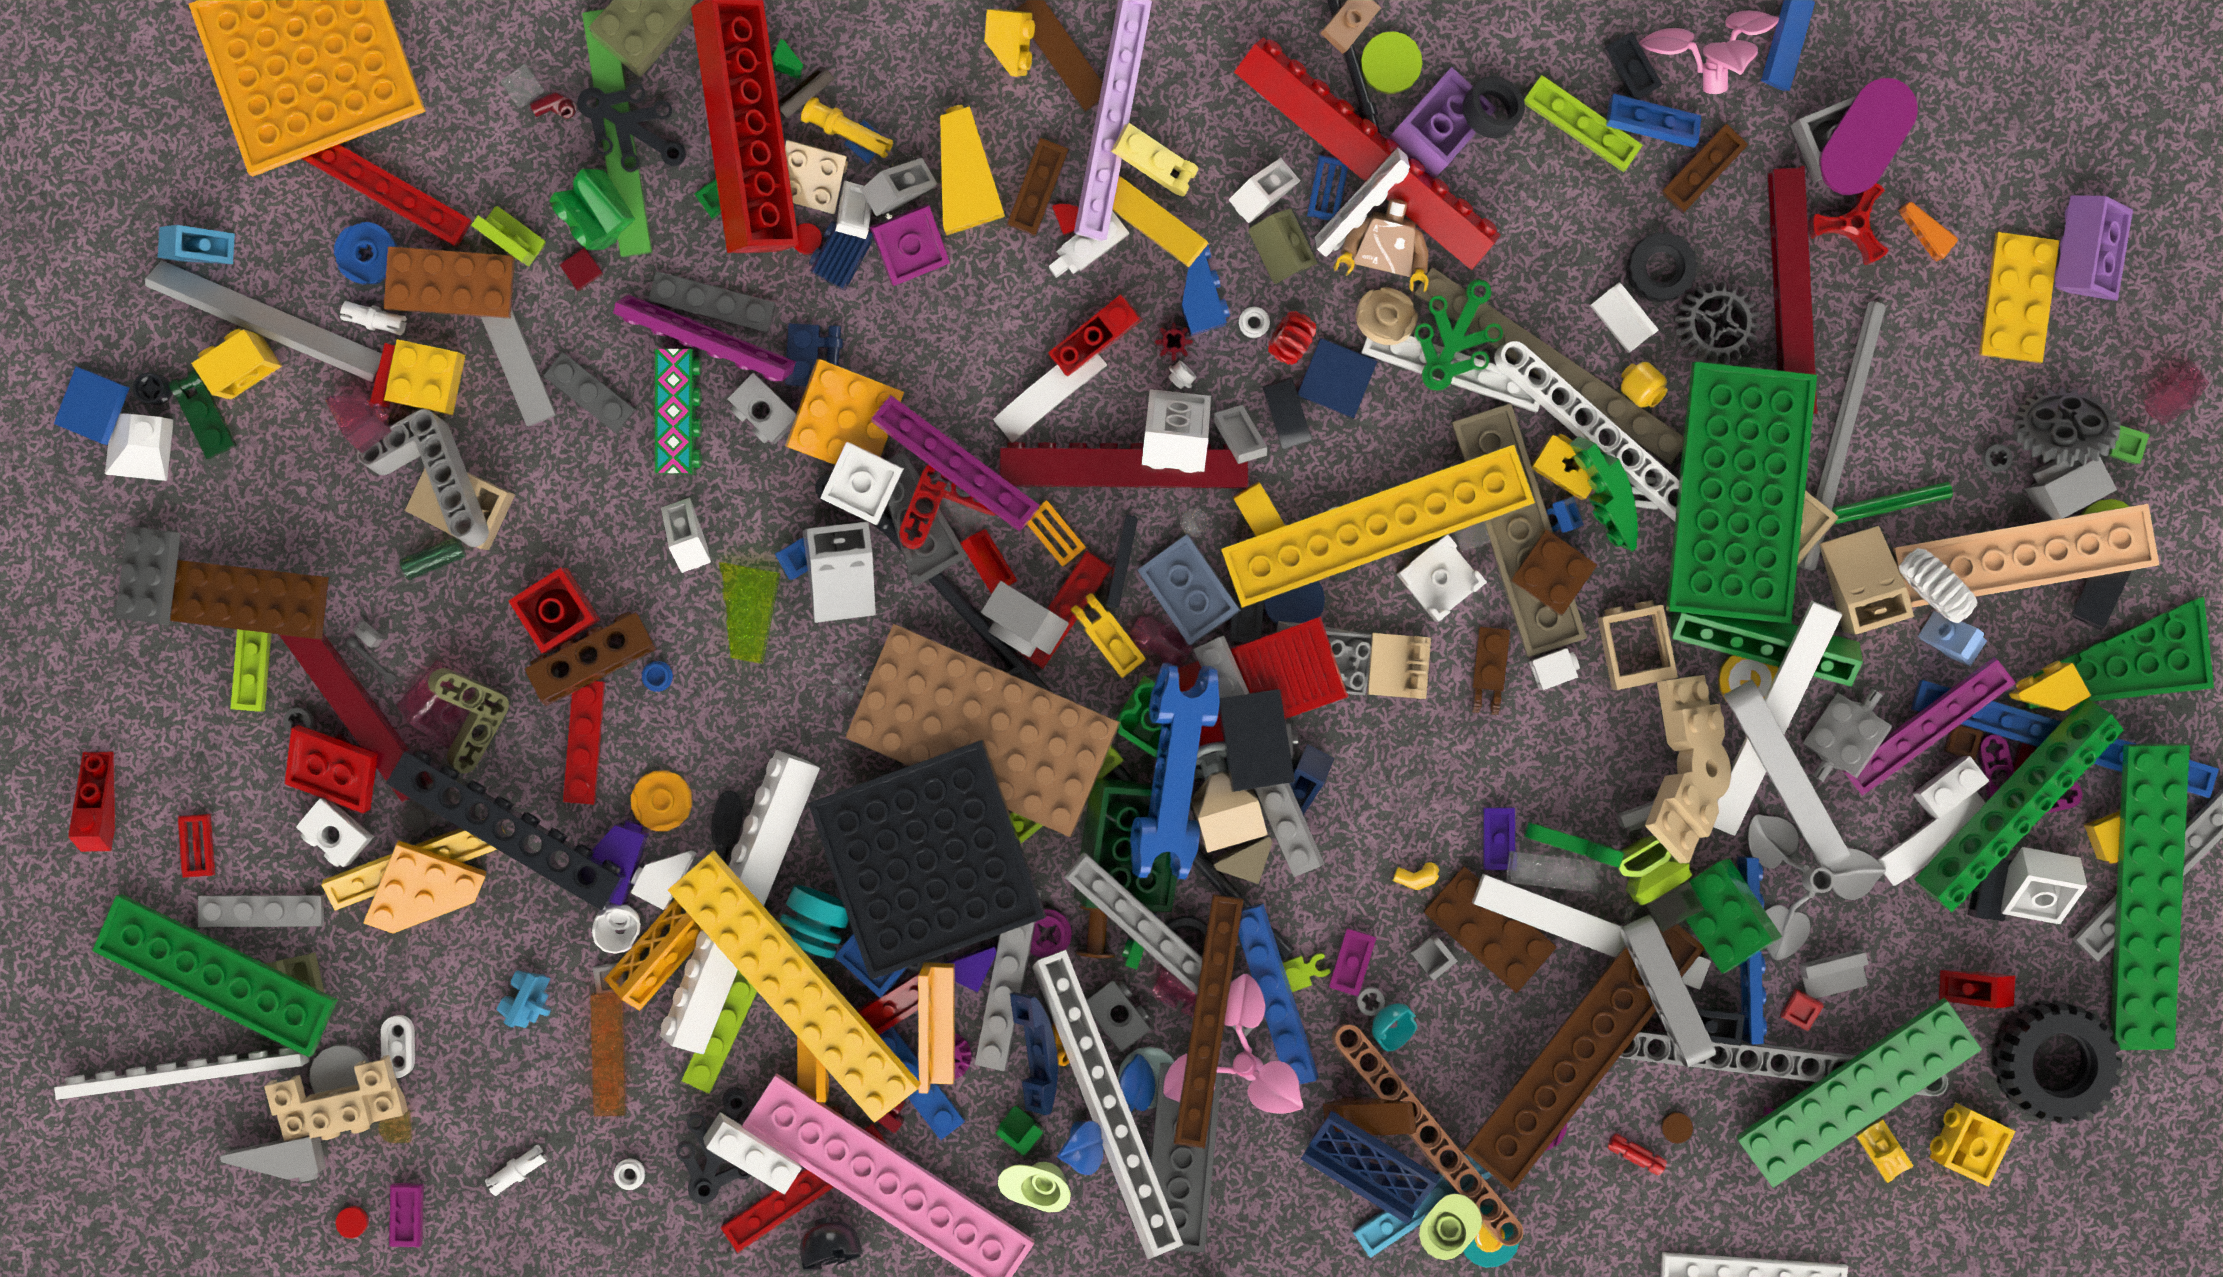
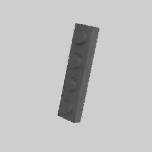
[648,271,776,333]

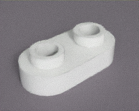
[381,1015,415,1078]

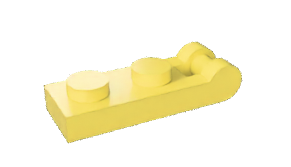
[1111,123,1199,196]

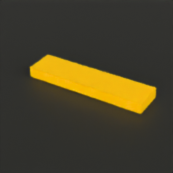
[1112,176,1208,267]

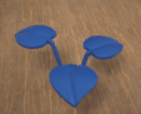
[1057,1054,1156,1184]

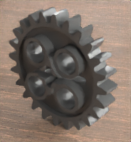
[2013,387,2121,466]

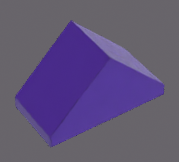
[944,944,997,992]

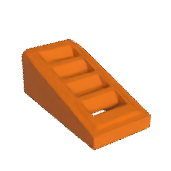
[1898,202,1958,262]

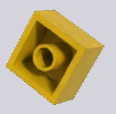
[191,329,282,400]
[384,339,466,415]

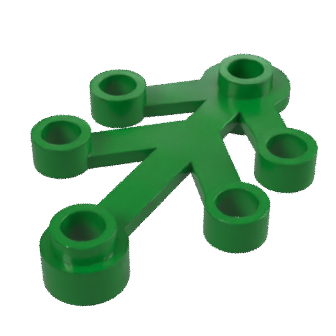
[1414,279,1503,391]

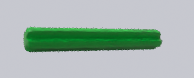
[1832,482,1953,524]

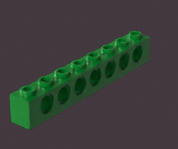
[1914,698,2124,913]

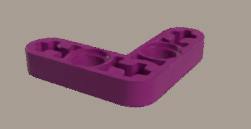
[1978,734,2082,814]

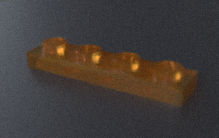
[590,992,626,1117]

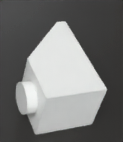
[1229,158,1300,223]
[661,497,711,573]
[631,850,696,910]

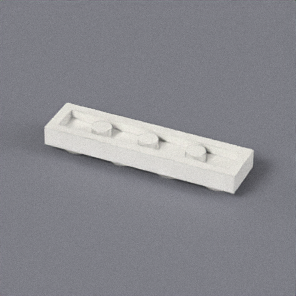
[1315,147,1410,257]

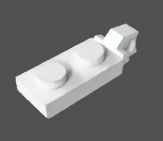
[1049,211,1129,278]

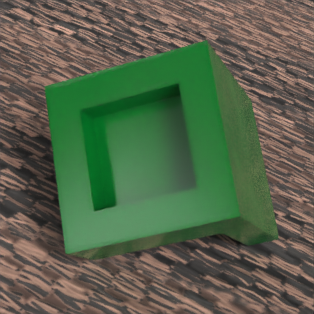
[995,1106,1044,1156]

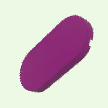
[1819,78,1918,195]

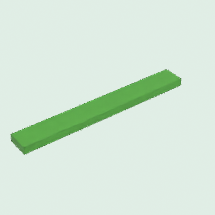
[582,9,653,257]

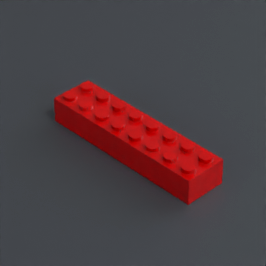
[691,0,799,253]

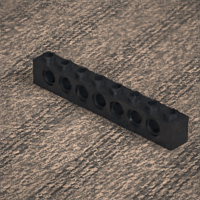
[386,748,626,911]

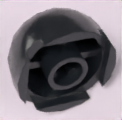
[800,1217,863,1271]

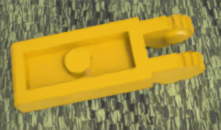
[1071,593,1146,678]

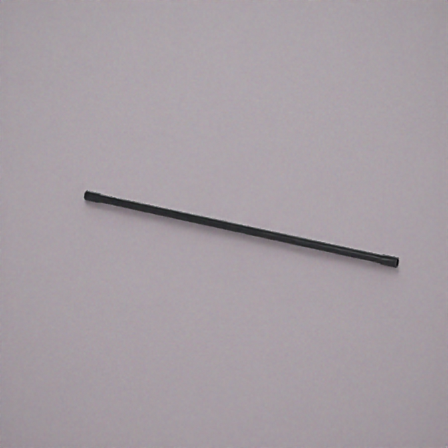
[874,510,1295,961]

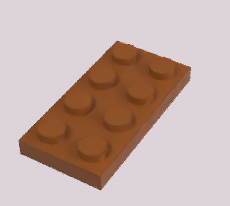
[384,246,515,319]

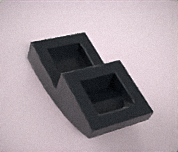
[1262,377,1312,450]

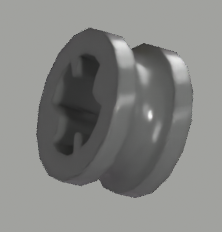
[1981,444,2012,472]
[283,707,314,734]

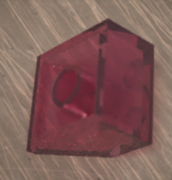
[396,659,493,749]

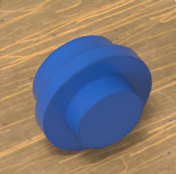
[642,661,673,692]

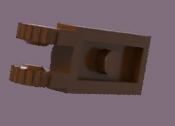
[1472,627,1510,715]

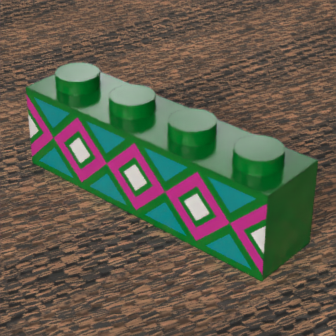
[655,349,702,475]

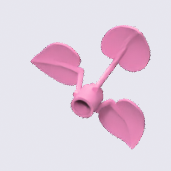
[1639,10,1779,94]
[1163,974,1303,1114]

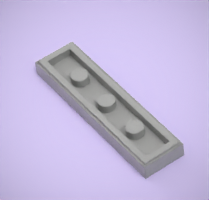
[481,307,557,427]

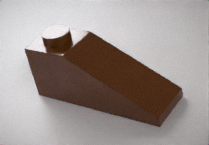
[1323,1096,1416,1136]

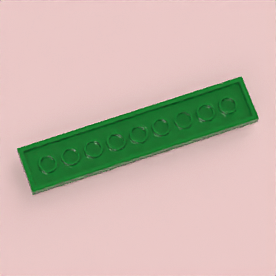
[2110,743,2190,1050]

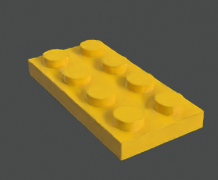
[1979,232,2060,363]

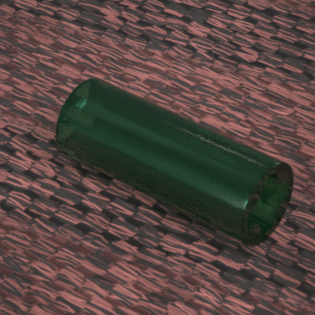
[399,537,466,581]

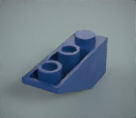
[1181,245,1230,336]

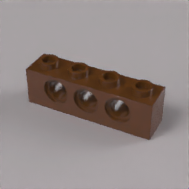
[524,612,657,706]

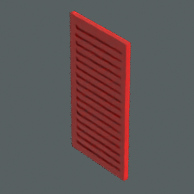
[1178,617,1348,747]

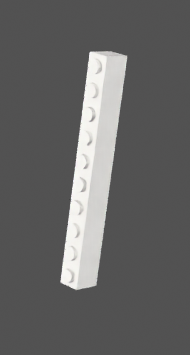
[660,750,820,1054]
[1032,950,1183,1259]

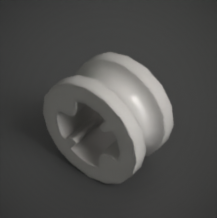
[1356,987,1385,1016]

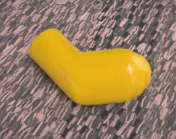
[1392,862,1439,890]

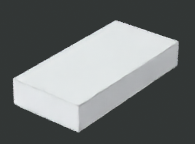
[836,181,871,239]

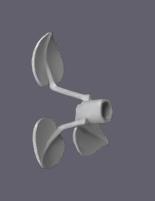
[1747,815,1886,960]

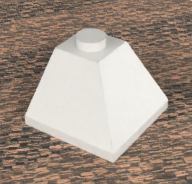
[105,414,173,481]

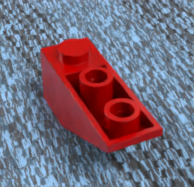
[1048,294,1143,377]
[68,752,115,852]

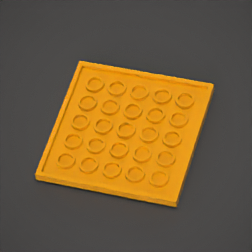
[189,0,426,177]

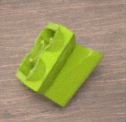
[1618,836,1692,905]

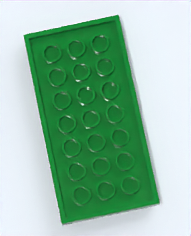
[1666,362,1817,624]

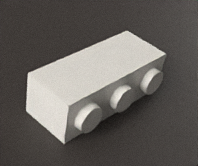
[703,1113,802,1195]

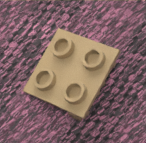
[785,140,848,214]
[1367,633,1431,699]

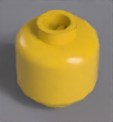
[1621,362,1668,408]

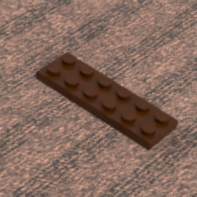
[170,560,329,639]

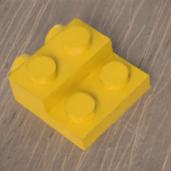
[1929,1103,2016,1187]

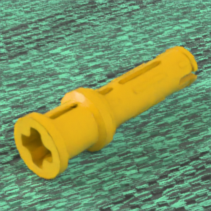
[801,96,893,158]

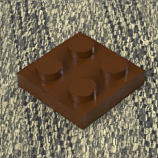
[1510,529,1597,616]

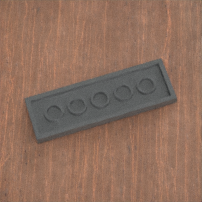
[1151,1063,1222,1253]

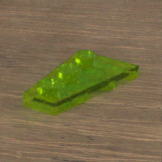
[719,562,781,664]

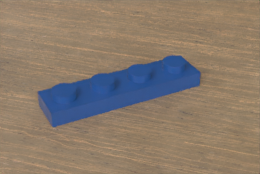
[878,1026,965,1141]

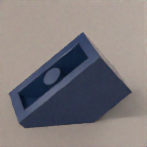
[1289,744,1335,816]

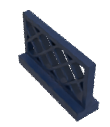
[1301,1111,1440,1224]

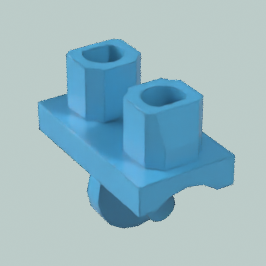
[497,970,551,1028]

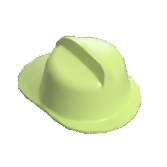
[998,1162,1071,1212]
[1419,1193,1482,1260]

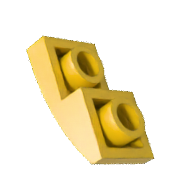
[1233,481,1286,536]

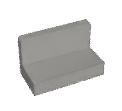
[1799,949,1869,999]

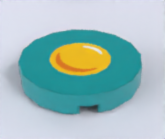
[1463,1205,1520,1268]

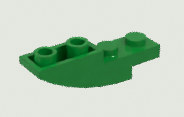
[1570,436,1638,552]

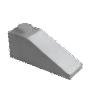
[220,1136,326,1182]

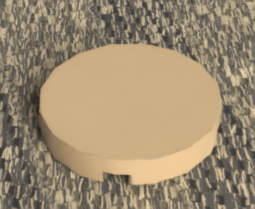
[1355,287,1418,345]

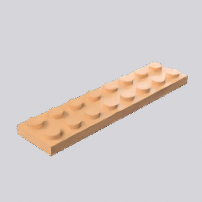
[1893,504,2159,607]

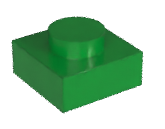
[1122,939,1144,970]

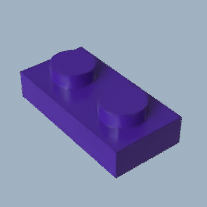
[1483,807,1515,870]

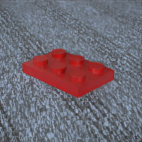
[284,725,378,814]

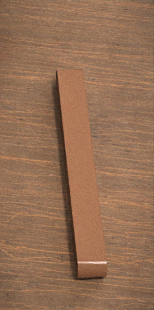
[1332,1024,1524,1246]

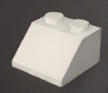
[2001,847,2087,924]

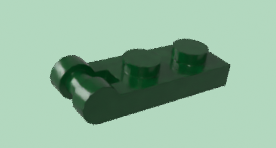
[168,369,237,459]

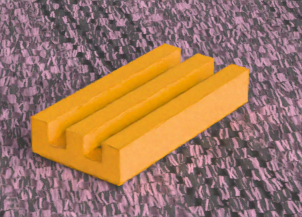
[1027,500,1086,567]

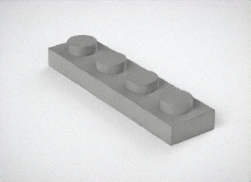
[198,895,324,927]

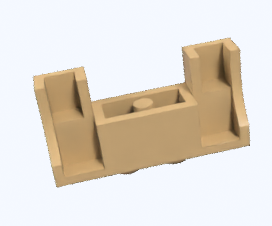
[264,1055,408,1141]

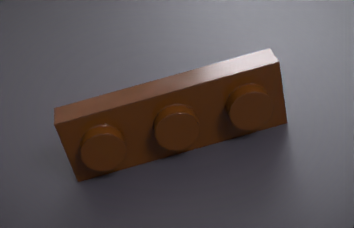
[1660,123,1749,214]
[1007,138,1069,237]

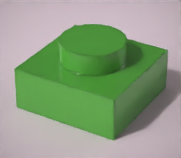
[2108,425,2149,465]

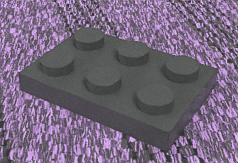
[115,526,181,625]

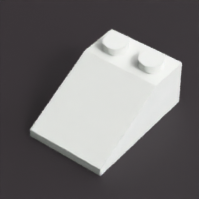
[1142,389,1211,473]

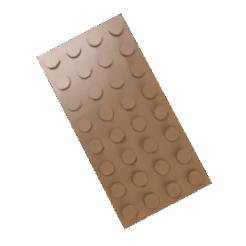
[845,624,1121,837]

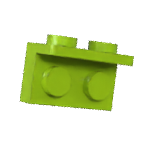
[471,206,546,267]

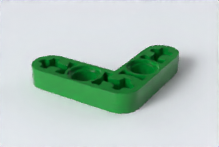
[1523,822,1624,868]

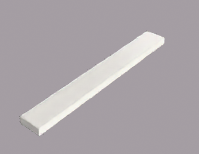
[1713,600,1842,836]
[1472,874,1711,990]

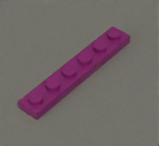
[613,294,796,381]
[872,395,1039,532]
[1842,657,2016,796]

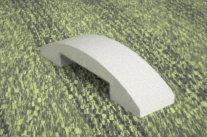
[993,354,1107,442]
[1877,791,1985,886]

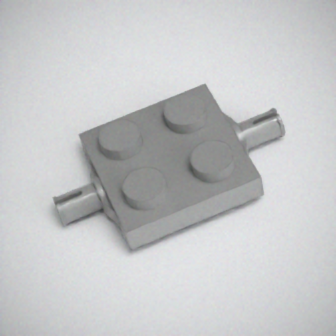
[1803,689,1892,782]

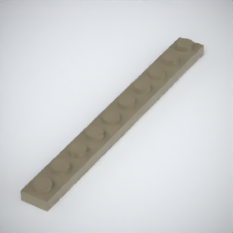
[1414,267,1684,465]

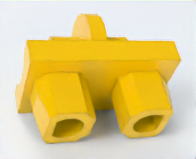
[1855,1118,1913,1183]

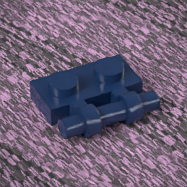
[785,323,843,387]

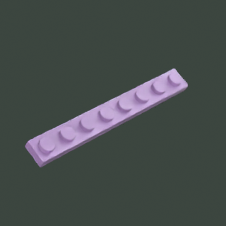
[1074,0,1152,241]

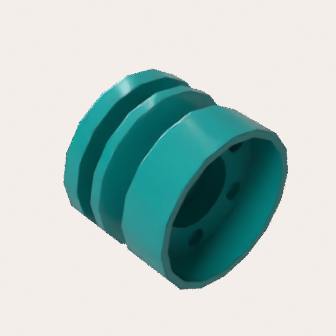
[780,884,849,958]

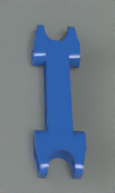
[1130,663,1220,879]

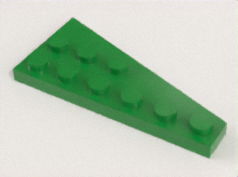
[2023,596,2214,709]

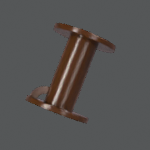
[1075,904,1115,958]

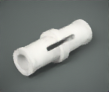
[340,301,407,335]
[485,1145,548,1196]

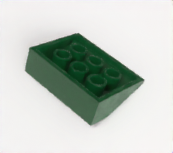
[1074,778,1177,912]

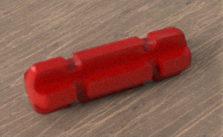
[1608,1134,1667,1175]

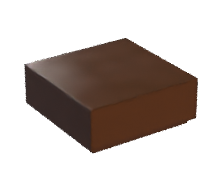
[1943,724,1984,760]

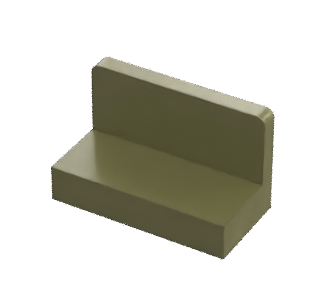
[1249,208,1318,284]

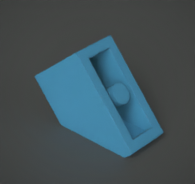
[158,225,235,264]

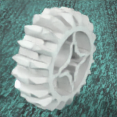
[1899,548,1977,623]

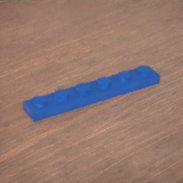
[1737,856,1767,1045]
[1238,903,1319,1084]

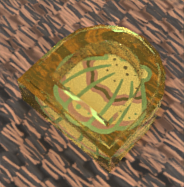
[379,1110,412,1143]

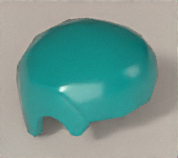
[1372,1003,1417,1051]

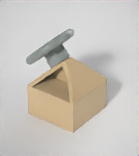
[1191,741,1268,852]

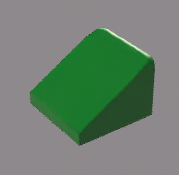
[772,38,803,79]

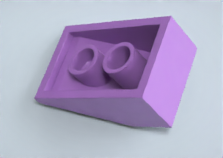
[1387,67,1497,179]

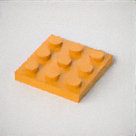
[785,359,904,465]

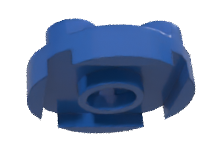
[334,222,398,285]

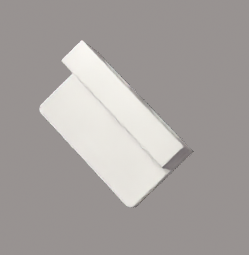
[1590,282,1658,353]

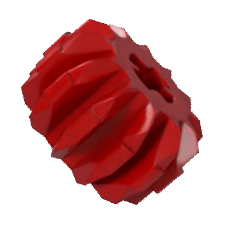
[1268,311,1316,365]

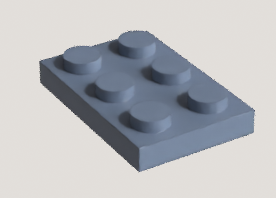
[1138,534,1241,646]

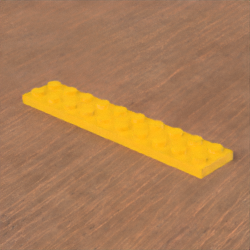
[1221,445,1535,608]
[668,850,921,1123]

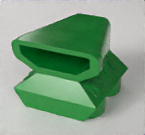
[549,169,635,250]
[1115,676,1162,758]

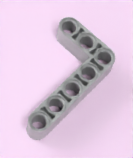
[357,409,489,547]

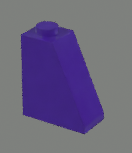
[582,820,649,906]

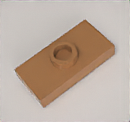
[1320,0,1381,54]

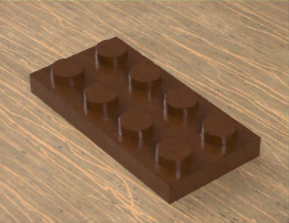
[1423,866,1557,993]

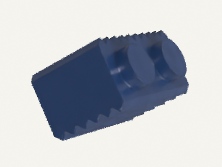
[809,221,874,291]

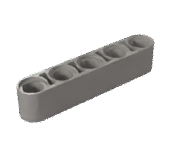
[1620,915,1716,1068]

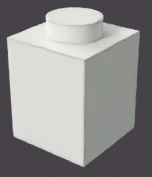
[1529,648,1580,690]

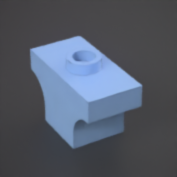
[1918,611,1987,667]

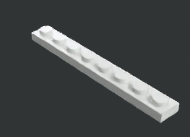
[54,1047,309,1100]

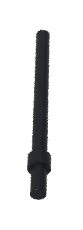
[1327,0,1381,134]

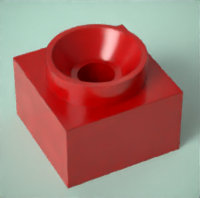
[508,567,601,653]

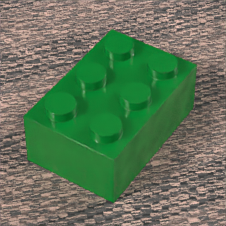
[1670,858,1782,974]

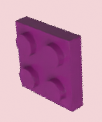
[870,204,950,286]

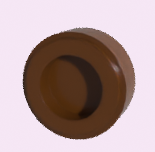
[1661,1111,1693,1144]

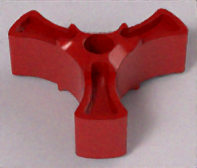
[1808,183,1889,265]

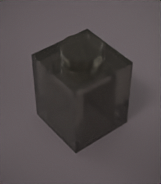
[1647,882,1705,932]

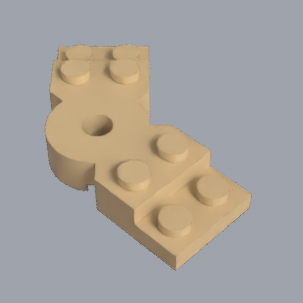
[1645,675,1731,864]

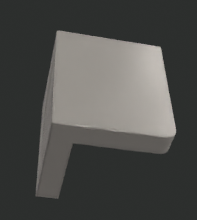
[1411,934,1458,980]

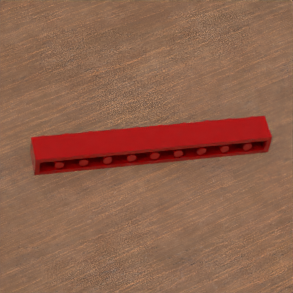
[1234,37,1501,270]

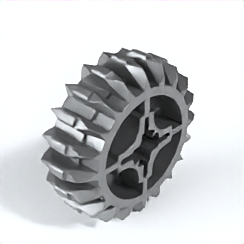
[1675,281,1760,365]

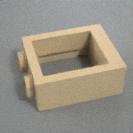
[1597,600,1678,690]

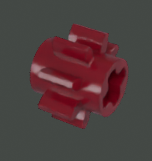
[1154,323,1193,362]

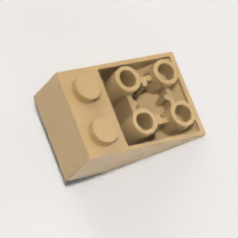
[405,469,515,550]
[1819,526,1914,635]

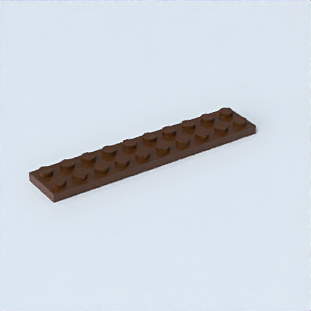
[1462,908,1705,1192]

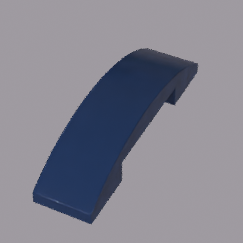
[1010,992,1058,1116]

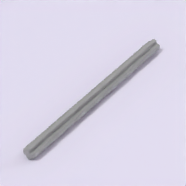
[1798,301,1886,570]

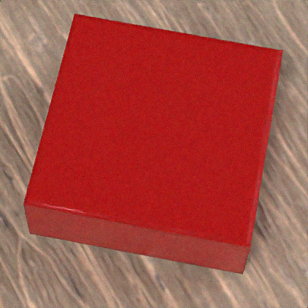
[1780,988,1824,1031]

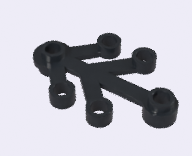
[577,83,686,173]
[676,1087,751,1204]

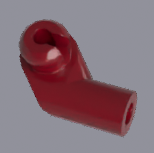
[530,92,577,119]

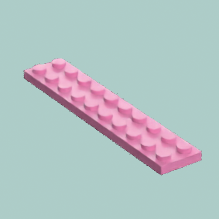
[742,1073,1035,1277]

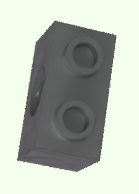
[1085,977,1152,1052]

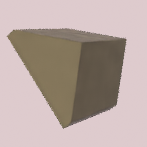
[1212,833,1273,884]

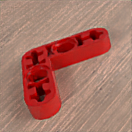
[899,465,996,549]

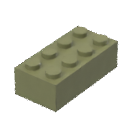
[589,0,704,78]

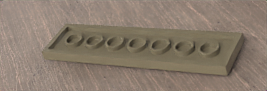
[1451,403,1587,657]

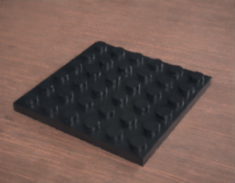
[808,740,1046,980]

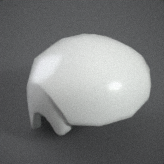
[592,903,641,954]

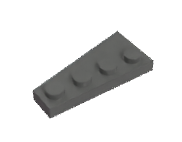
[887,451,967,588]

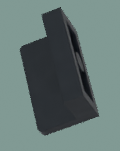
[1967,859,2012,921]

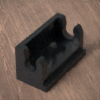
[2071,571,2131,630]

